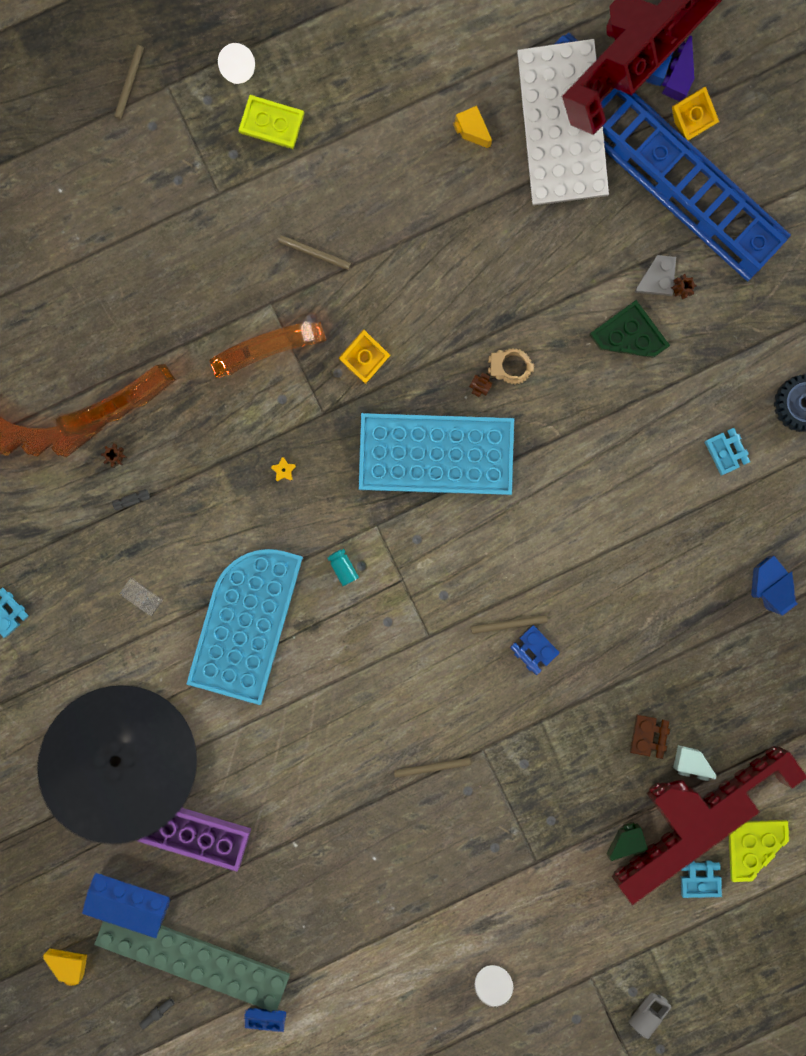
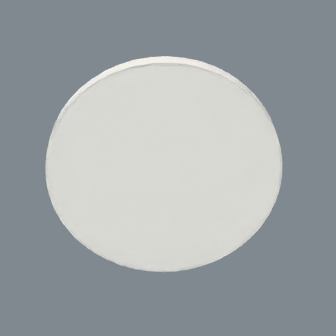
[218,43,255,83]
[475,965,513,1007]

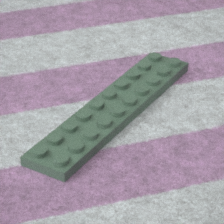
[94,921,290,1011]

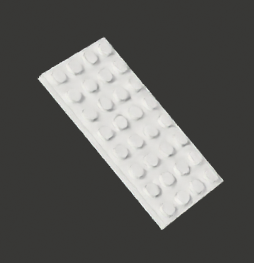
[517,39,609,206]

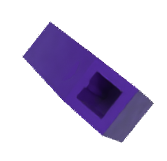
[662,35,694,101]

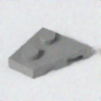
[635,255,676,296]

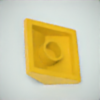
[672,87,719,140]
[338,330,390,384]

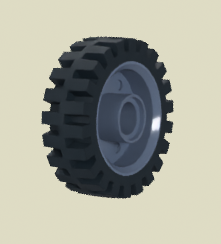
[774,374,806,432]

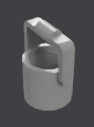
[628,993,671,1039]

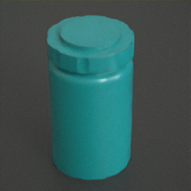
[327,549,359,587]

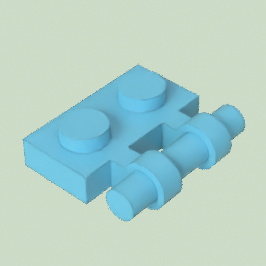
[704,428,751,476]
[0,588,29,638]
[681,860,722,898]

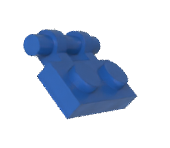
[510,625,560,675]

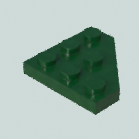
[589,300,670,358]

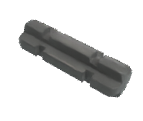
[112,489,150,511]

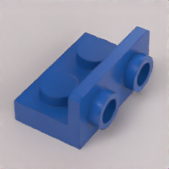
[245,1008,286,1032]

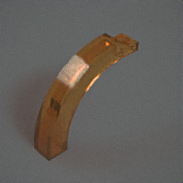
[209,322,327,378]

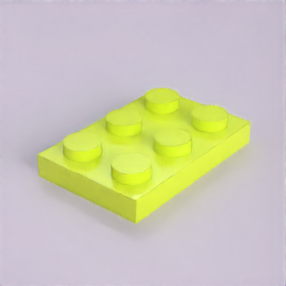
[238,95,304,149]

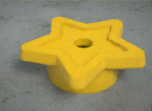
[271,457,296,481]

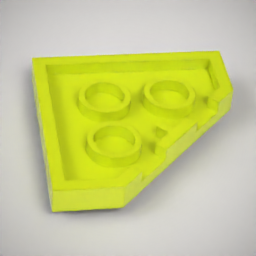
[729,820,789,882]

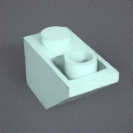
[673,745,716,781]

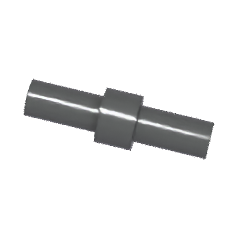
[139,998,175,1029]

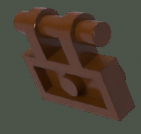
[630,714,670,759]

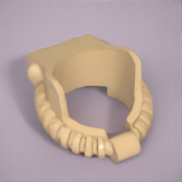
[488,348,534,385]

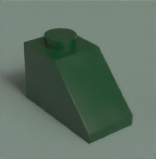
[607,822,648,861]

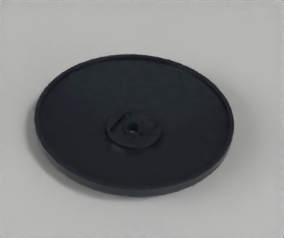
[37,685,197,844]

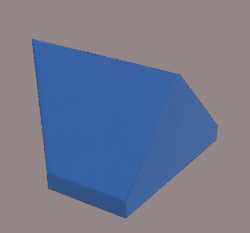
[762,571,797,616]

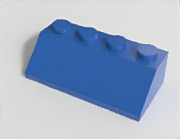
[82,873,171,938]

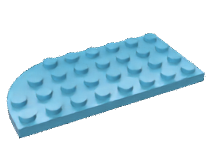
[186,549,303,705]

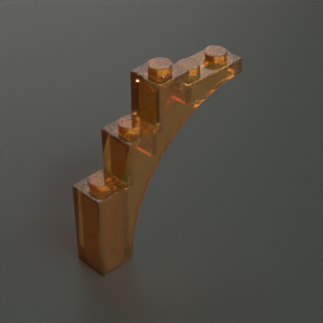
[54,364,176,437]
[0,412,103,458]

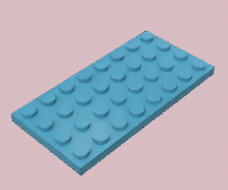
[359,413,514,495]

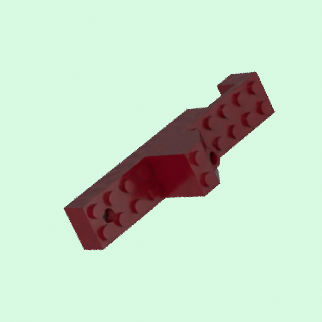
[562,0,722,135]
[611,746,806,906]

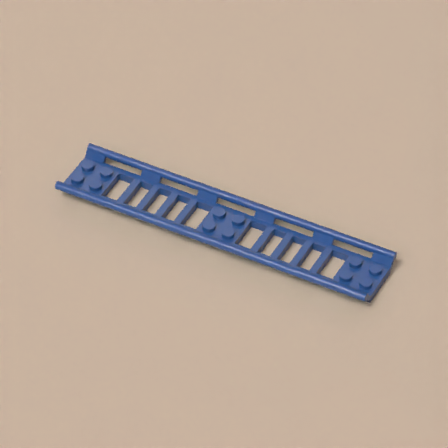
[554,32,791,282]

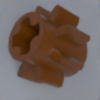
[671,274,697,300]
[469,373,493,397]
[101,444,127,468]

